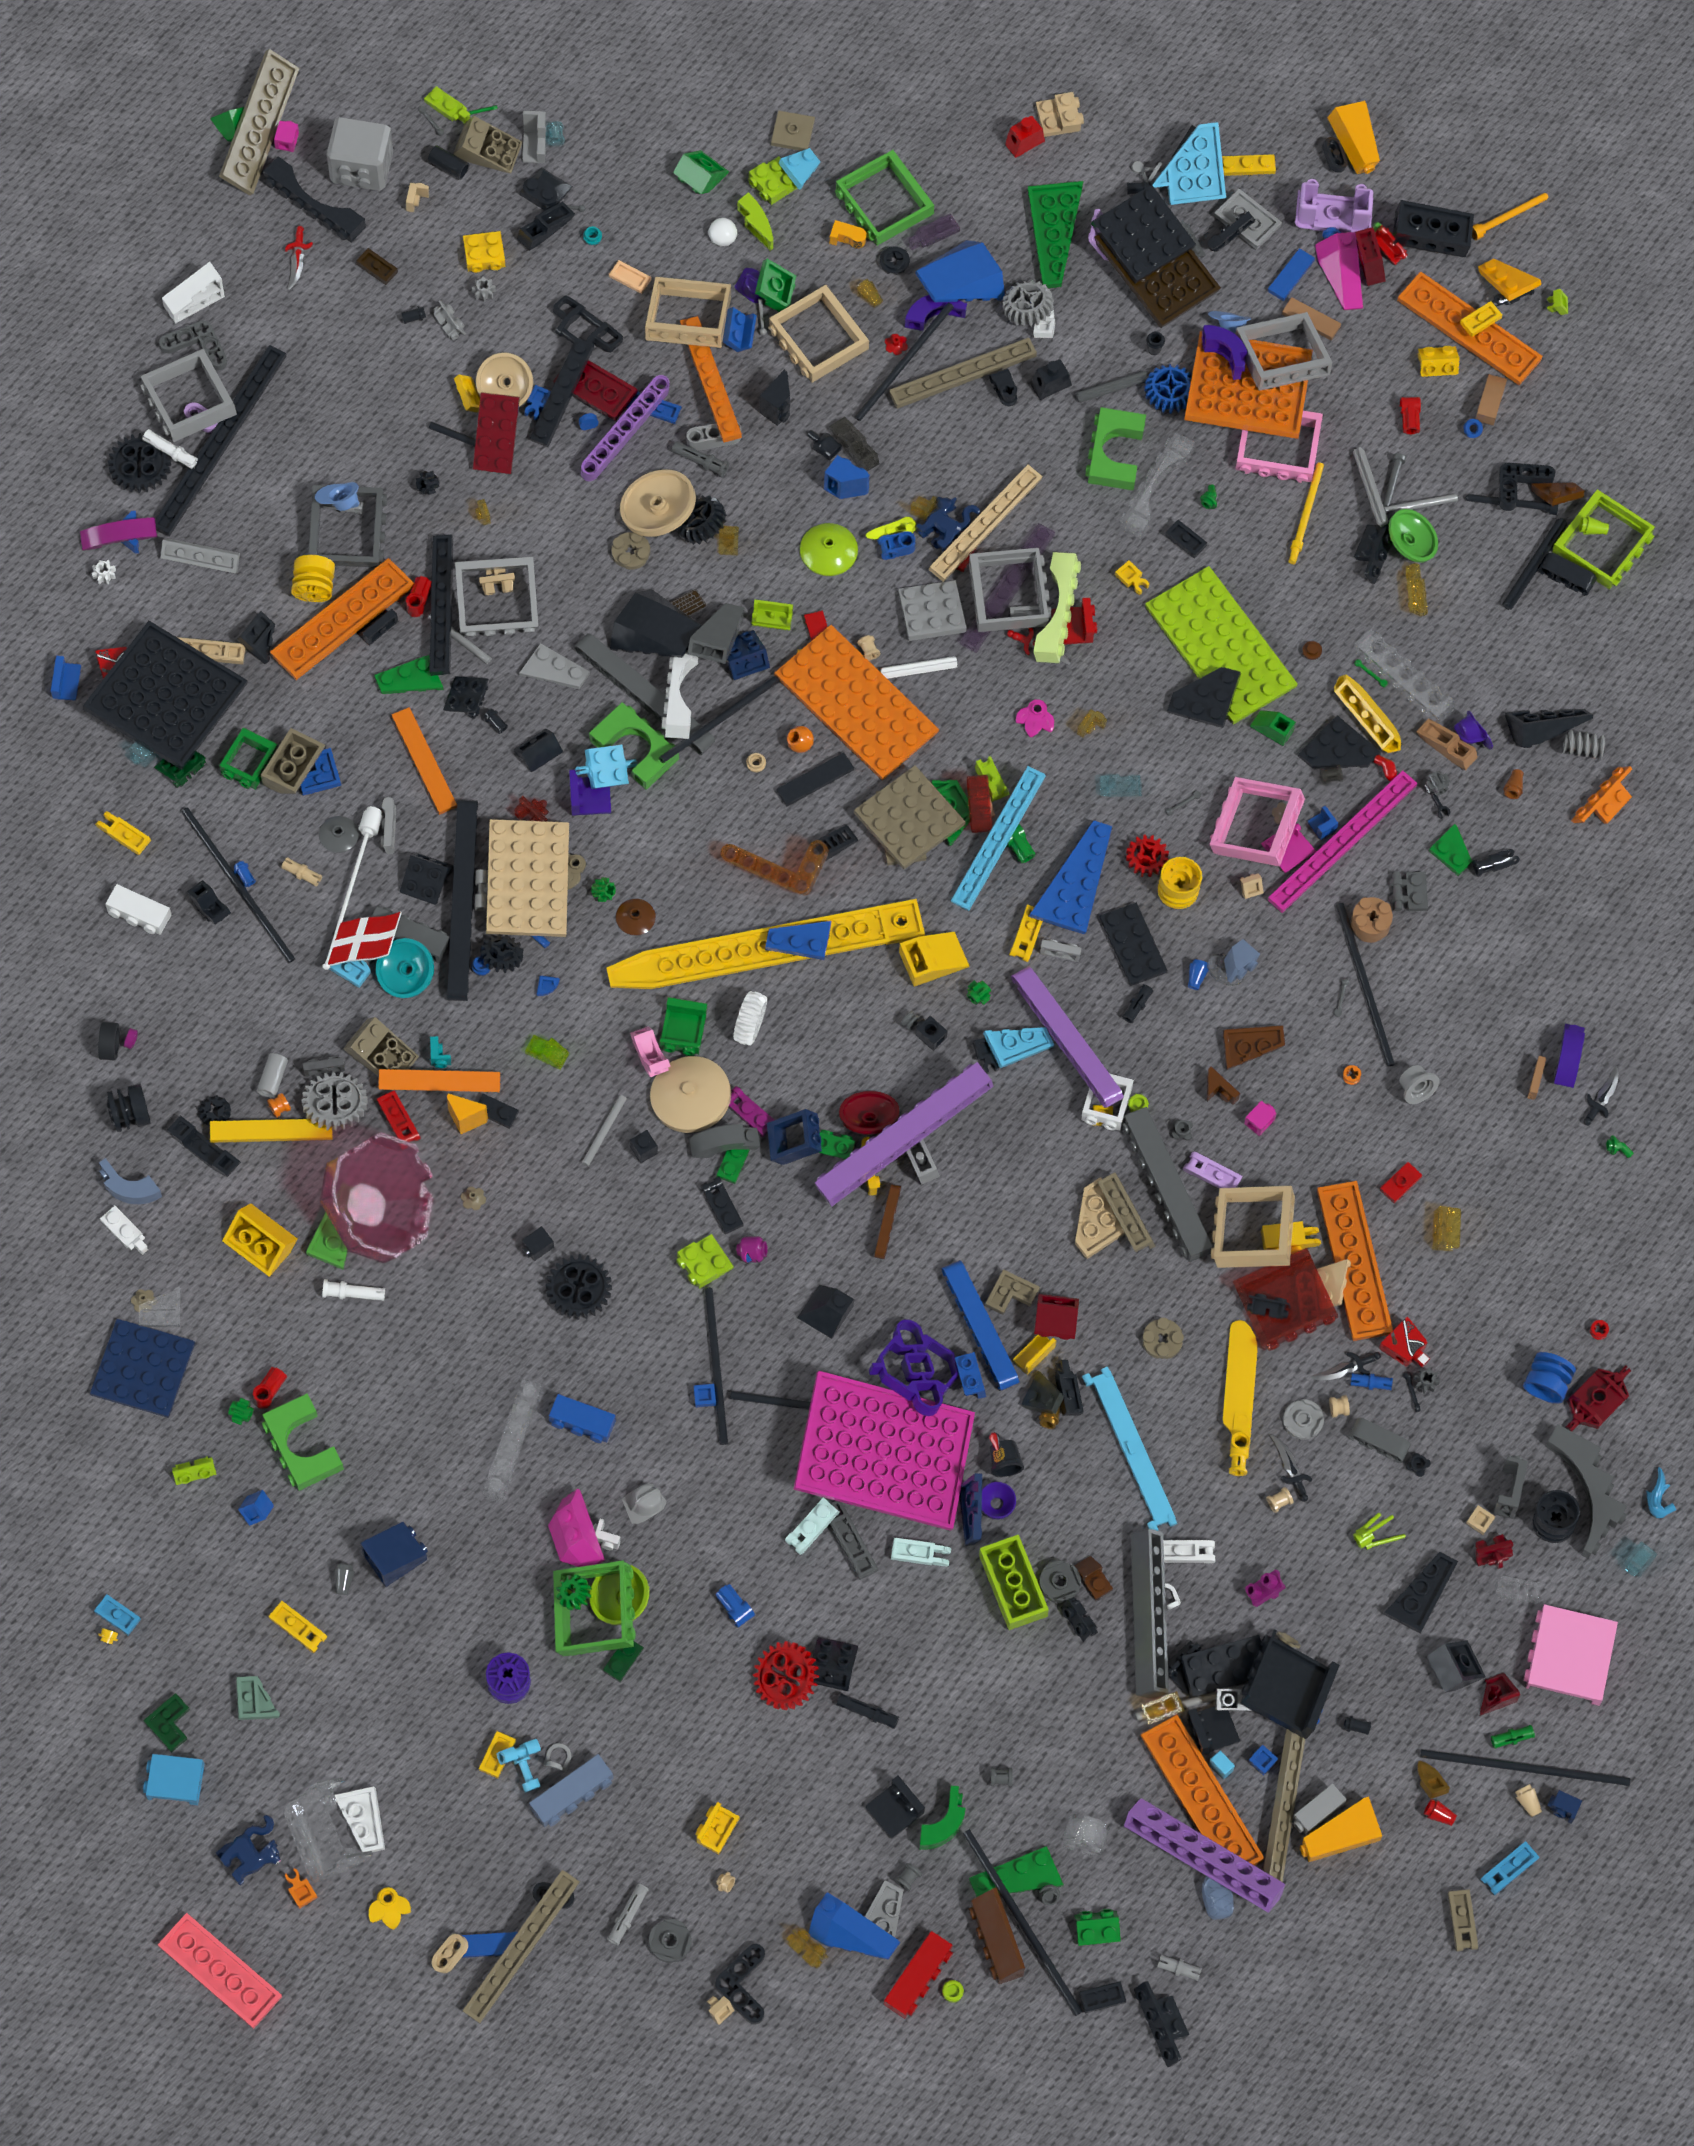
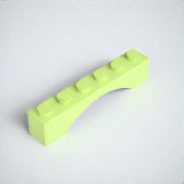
[1033,552,1081,663]

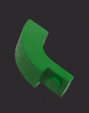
[919,1785,966,1850]

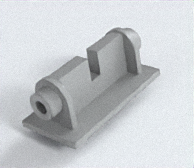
[433,301,466,340]

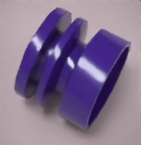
[486,1652,531,1704]

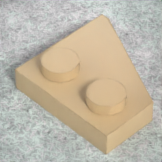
[1312,1259,1351,1310]

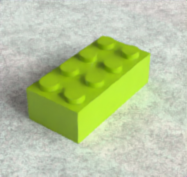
[979,1534,1049,1630]

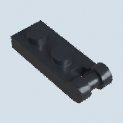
[701,1176,744,1235]

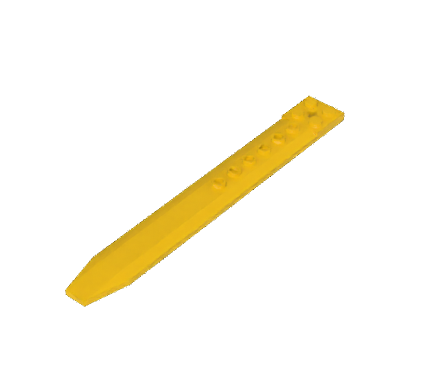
[606,899,925,989]

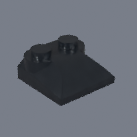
[520,167,572,211]

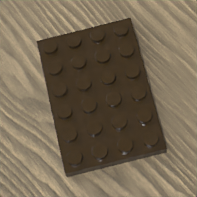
[1094,234,1221,328]

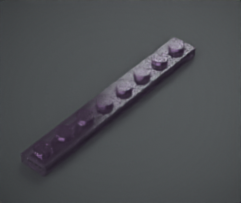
[960,523,1055,653]

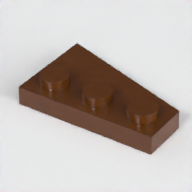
[1223,1026,1285,1070]

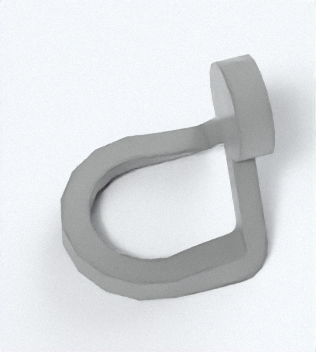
[1131,161,1163,183]
[543,1743,572,1772]

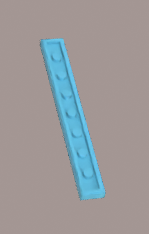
[951,766,1046,911]

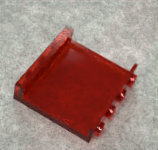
[1233,1248,1339,1351]

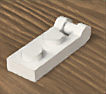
[1163,1540,1215,1563]

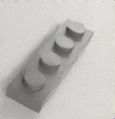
[160,538,240,573]

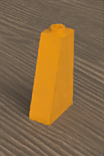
[1327,101,1380,174]
[1300,1796,1382,1862]

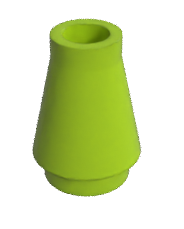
[1579,516,1609,535]

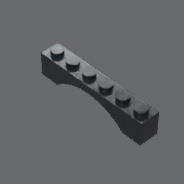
[263,156,366,243]

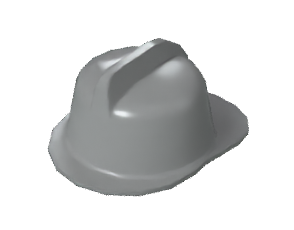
[622,1484,667,1524]

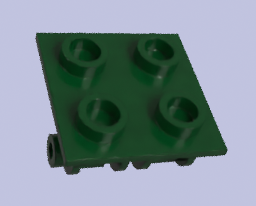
[154,751,206,788]

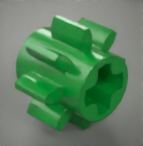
[591,877,616,902]
[967,980,991,1005]
[228,1398,254,1425]

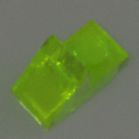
[525,1035,570,1070]

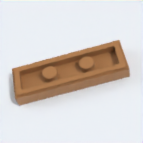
[1282,297,1341,341]

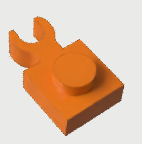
[285,1868,318,1909]

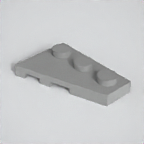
[519,643,590,689]

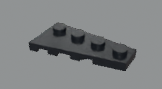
[1384,1552,1458,1634]

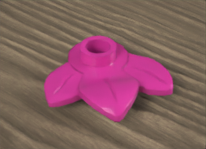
[1016,699,1054,737]

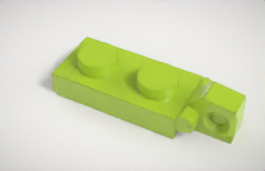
[424,86,470,124]

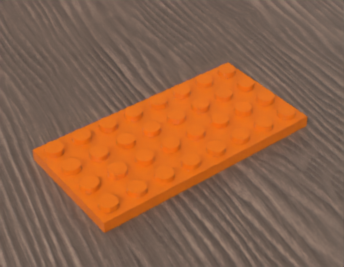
[774,625,939,780]

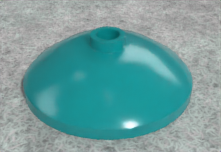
[376,938,434,998]

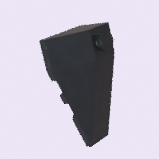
[1505,709,1593,748]

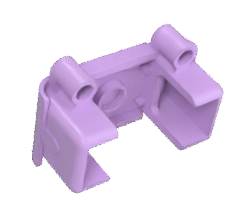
[1295,179,1373,233]

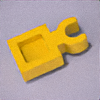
[1115,560,1149,595]

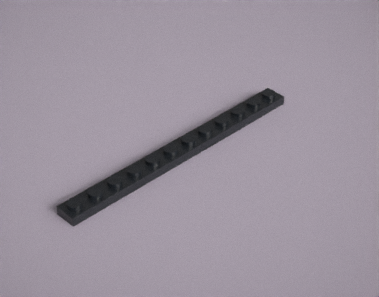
[155,345,287,537]

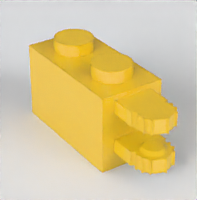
[1261,1221,1321,1254]

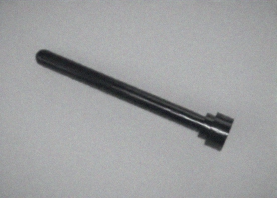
[1466,494,1559,515]

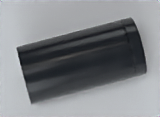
[428,145,469,180]

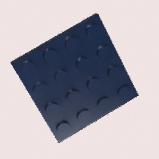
[90,1319,195,1418]

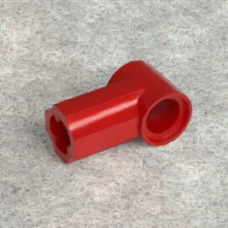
[1400,397,1421,434]
[406,576,432,617]
[253,1367,287,1409]

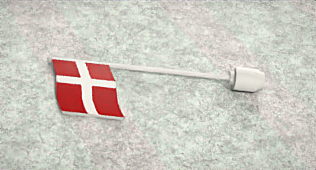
[323,806,401,970]

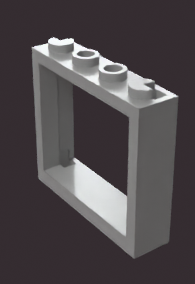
[1235,312,1332,391]
[140,349,237,442]
[969,548,1052,632]
[455,557,539,637]

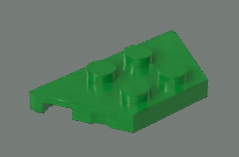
[931,780,976,846]

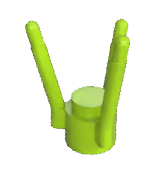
[1353,1513,1406,1550]

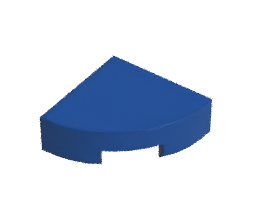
[537,976,560,996]

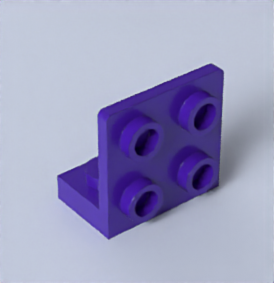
[569,770,611,816]

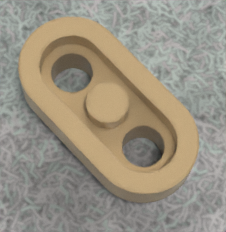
[432,1934,468,1973]

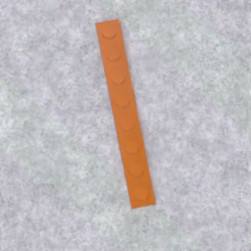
[680,316,742,443]

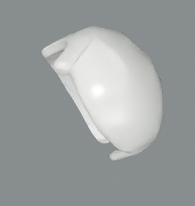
[708,218,737,246]

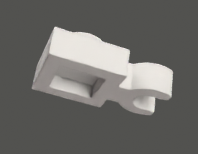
[1033,310,1055,338]

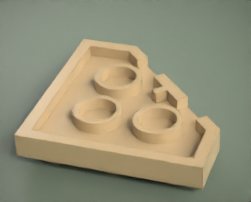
[1075,1177,1125,1259]

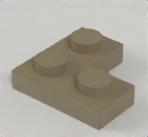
[985,1269,1040,1315]

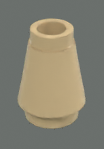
[1515,1784,1542,1817]

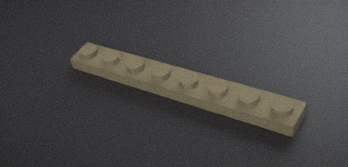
[889,338,1037,409]
[1263,1729,1305,1882]
[463,1869,580,2024]

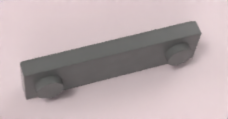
[829,1501,878,1580]

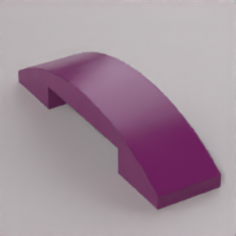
[80,517,157,551]

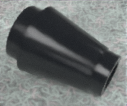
[1146,331,1165,355]

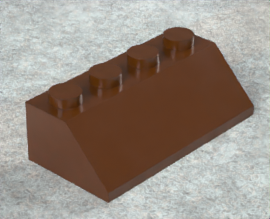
[968,1887,1025,1984]

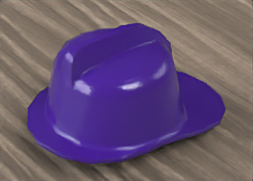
[735,268,764,303]
[1454,711,1493,749]

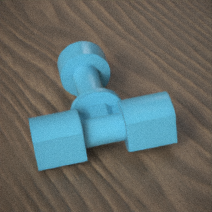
[497,1739,541,1793]

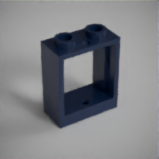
[767,1109,822,1165]

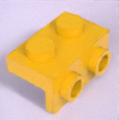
[1418,346,1459,377]
[695,1802,740,1855]

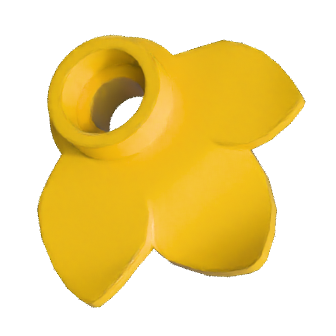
[369,1887,411,1930]

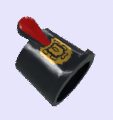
[989,1432,1024,1477]

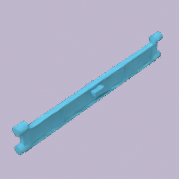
[1082,1367,1177,1531]

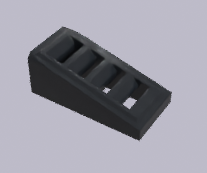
[815,825,858,861]

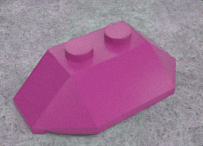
[548,1489,605,1567]

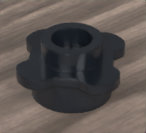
[1406,1453,1431,1477]

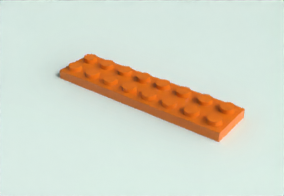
[1397,271,1543,386]
[270,558,414,680]
[1317,1181,1393,1341]
[1141,1715,1264,1865]

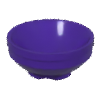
[982,1482,1016,1520]

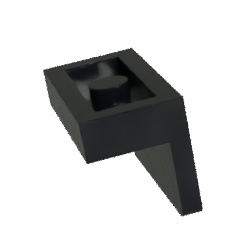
[356,609,398,646]
[514,728,563,772]

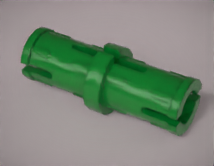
[1491,1725,1535,1749]

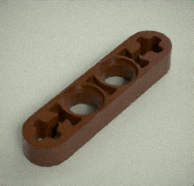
[874,1184,901,1259]

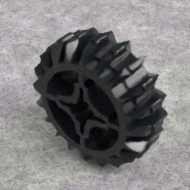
[677,495,727,545]

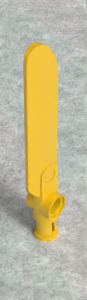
[1223,1320,1257,1476]

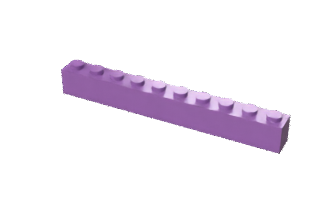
[815,1062,994,1207]

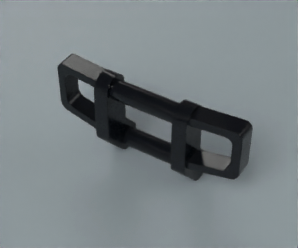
[553,295,623,353]

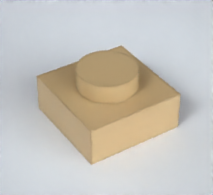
[1466,1505,1495,1535]

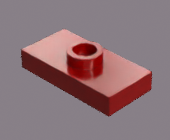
[1380,1162,1423,1204]

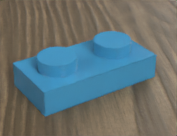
[94,1594,141,1636]

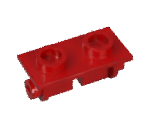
[1375,225,1408,265]

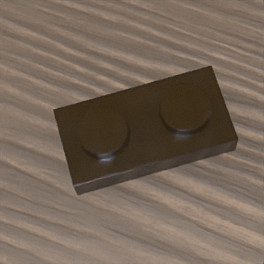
[356,248,398,285]

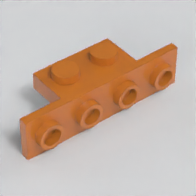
[1571,766,1632,824]

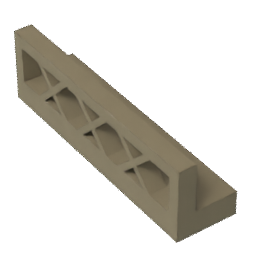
[1098,1172,1156,1252]

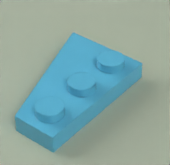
[983,1027,1054,1068]

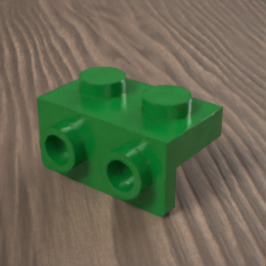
[818,1130,856,1160]
[1074,1909,1121,1946]

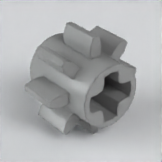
[472,277,496,302]

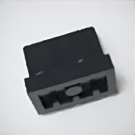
[400,852,453,905]
[812,1637,858,1691]
[1186,1706,1240,1755]
[866,1775,925,1839]

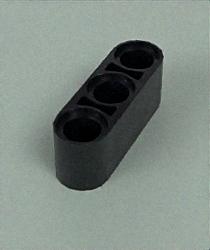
[1538,553,1597,596]

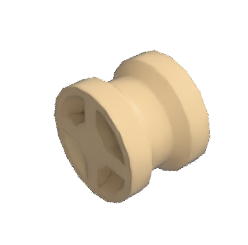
[1329,1395,1350,1418]

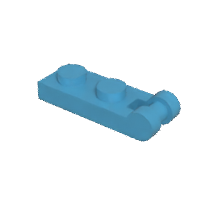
[1481,1841,1540,1895]

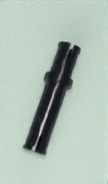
[836,1693,899,1729]

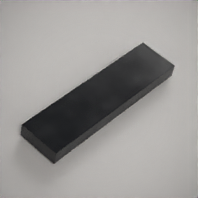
[777,752,854,807]

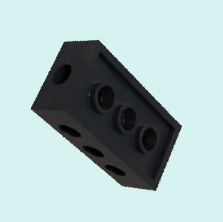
[1393,200,1474,258]

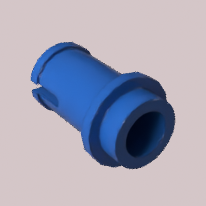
[234,861,256,888]

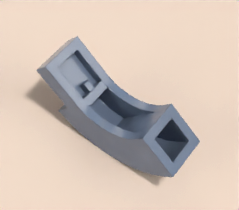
[99,1158,162,1204]

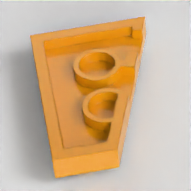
[1478,259,1541,301]

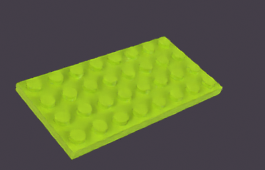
[1145,566,1298,725]

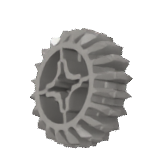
[1002,280,1054,327]

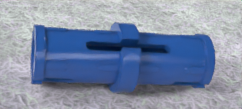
[1351,1373,1393,1391]

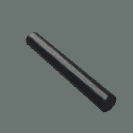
[429,422,476,447]

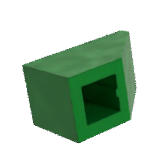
[1250,710,1296,746]

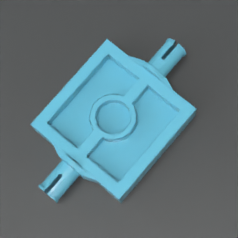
[575,745,637,789]

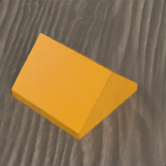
[447,1093,488,1134]

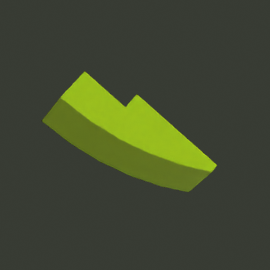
[737,192,773,251]

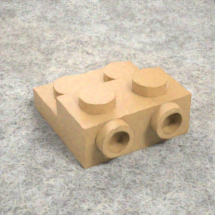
[1036,92,1084,137]

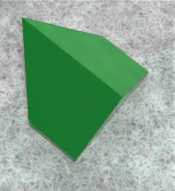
[210,107,245,142]

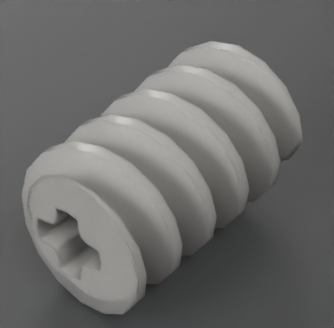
[1562,730,1605,760]

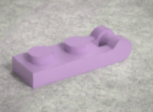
[1183,1152,1242,1188]

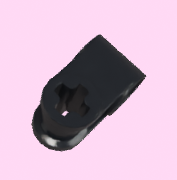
[989,368,1017,407]

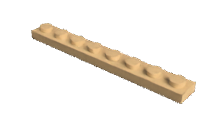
[929,465,1043,582]

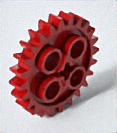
[753,1641,819,1710]

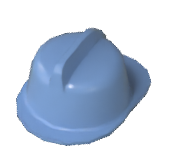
[1208,311,1251,334]
[315,482,359,511]

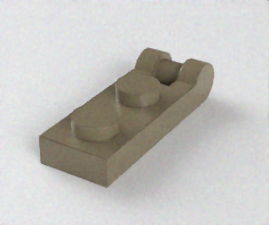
[1448,1889,1478,1951]

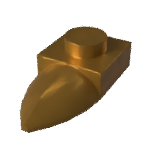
[1417,1761,1450,1799]

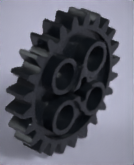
[108,433,172,493]
[546,1254,612,1320]

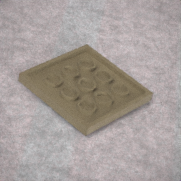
[854,765,965,870]

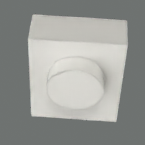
[593,1518,621,1550]

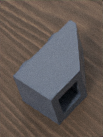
[1224,939,1260,983]

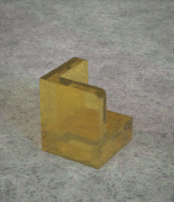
[910,496,937,521]
[718,526,739,555]

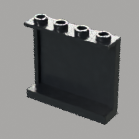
[1240,1629,1340,1739]

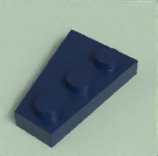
[959,1473,982,1546]

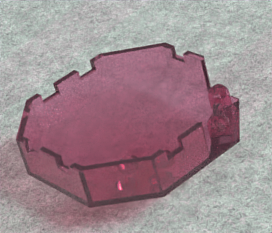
[320,1132,434,1263]

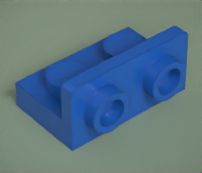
[723,307,757,352]
[955,1352,986,1399]

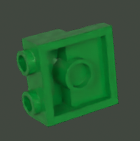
[755,258,796,312]

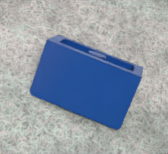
[51,656,81,701]

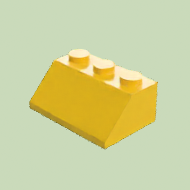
[222,1203,298,1277]

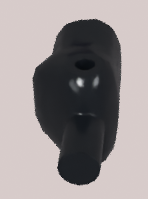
[807,430,842,461]

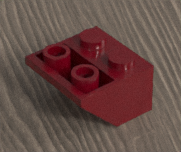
[1034,1294,1079,1340]

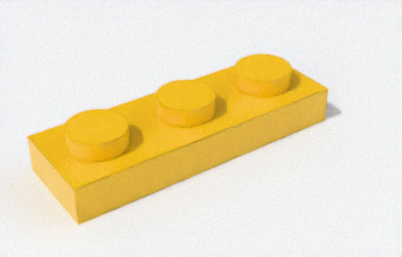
[1222,154,1276,176]

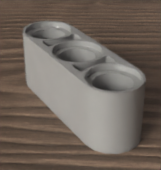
[687,422,741,451]

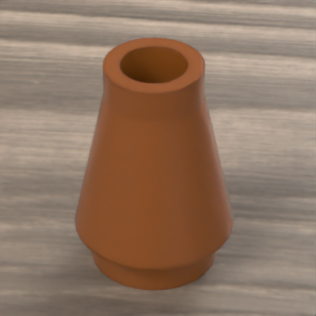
[1503,769,1524,799]

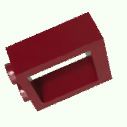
[1355,227,1386,286]

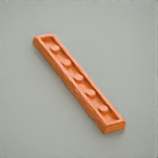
[392,707,457,815]
[378,1069,500,1092]

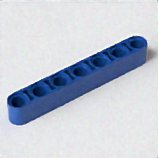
[941,1260,1019,1391]

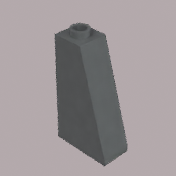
[688,603,745,664]

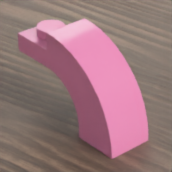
[630,1026,670,1077]

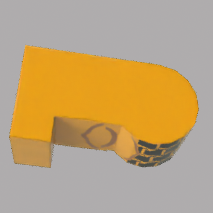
[829,220,866,249]

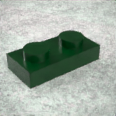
[603,1641,644,1683]

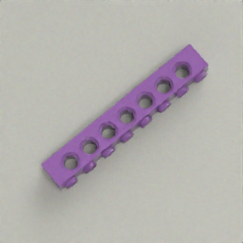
[1124,1798,1286,1913]

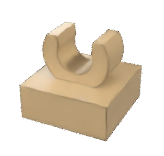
[1240,873,1264,899]
[707,1996,734,2025]

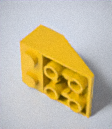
[899,932,969,987]

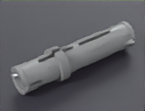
[607,1883,649,1946]

